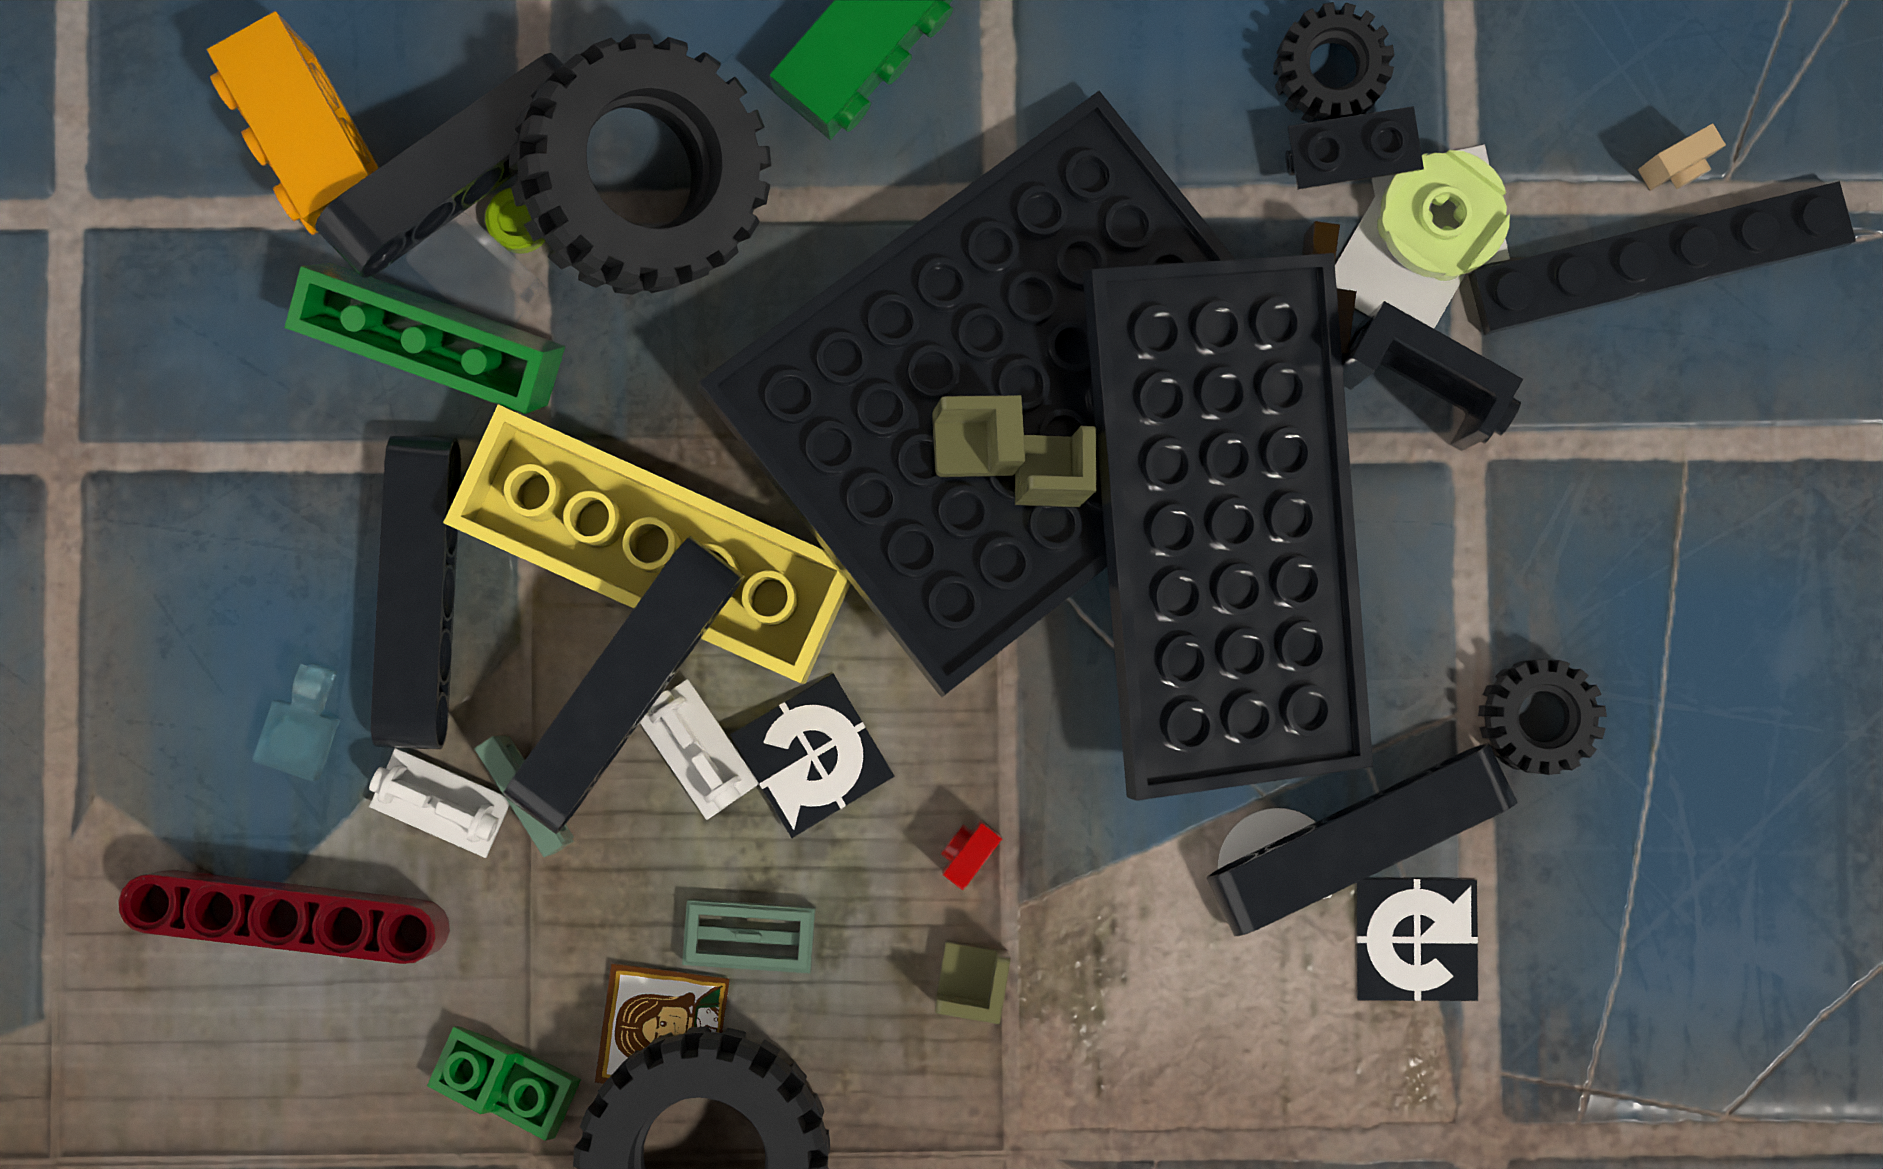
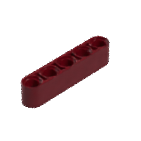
[118,870,450,964]

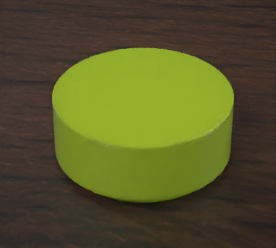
[485,188,545,254]

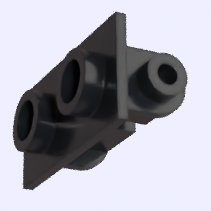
[1285,106,1424,190]

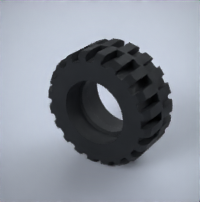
[509,34,772,295]
[573,1026,830,1169]

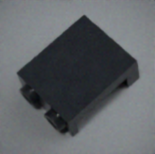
[1342,301,1523,451]

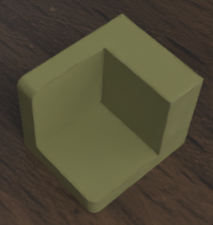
[932,395,1025,477]
[1015,426,1096,507]
[935,940,1011,1024]

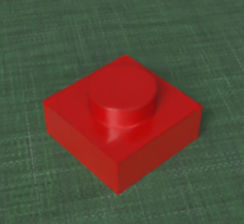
[940,820,1003,890]

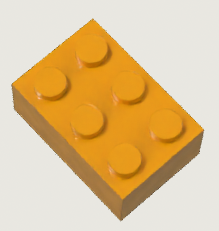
[206,11,379,235]

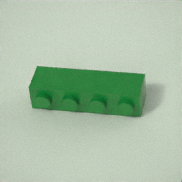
[769,0,953,141]
[284,262,566,414]

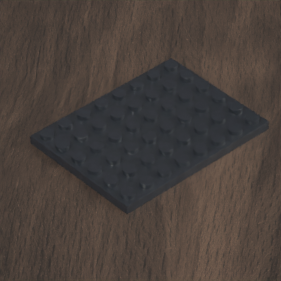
[697,90,1236,698]

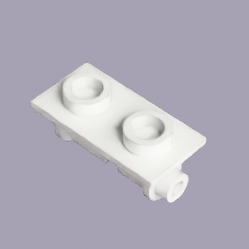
[640,679,759,820]
[369,748,510,858]

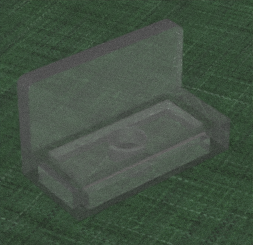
[406,212,548,327]

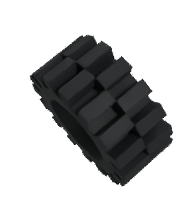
[1273,2,1395,123]
[1478,659,1607,775]

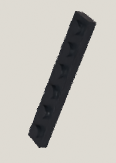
[1468,181,1856,335]

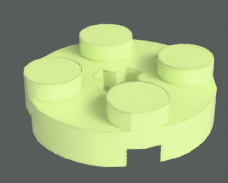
[1377,150,1510,281]

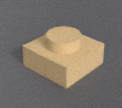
[1638,123,1726,191]

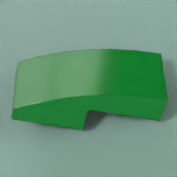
[427,1026,581,1141]

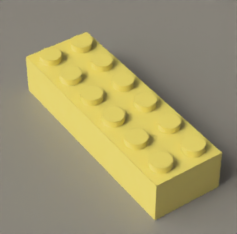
[443,405,851,684]

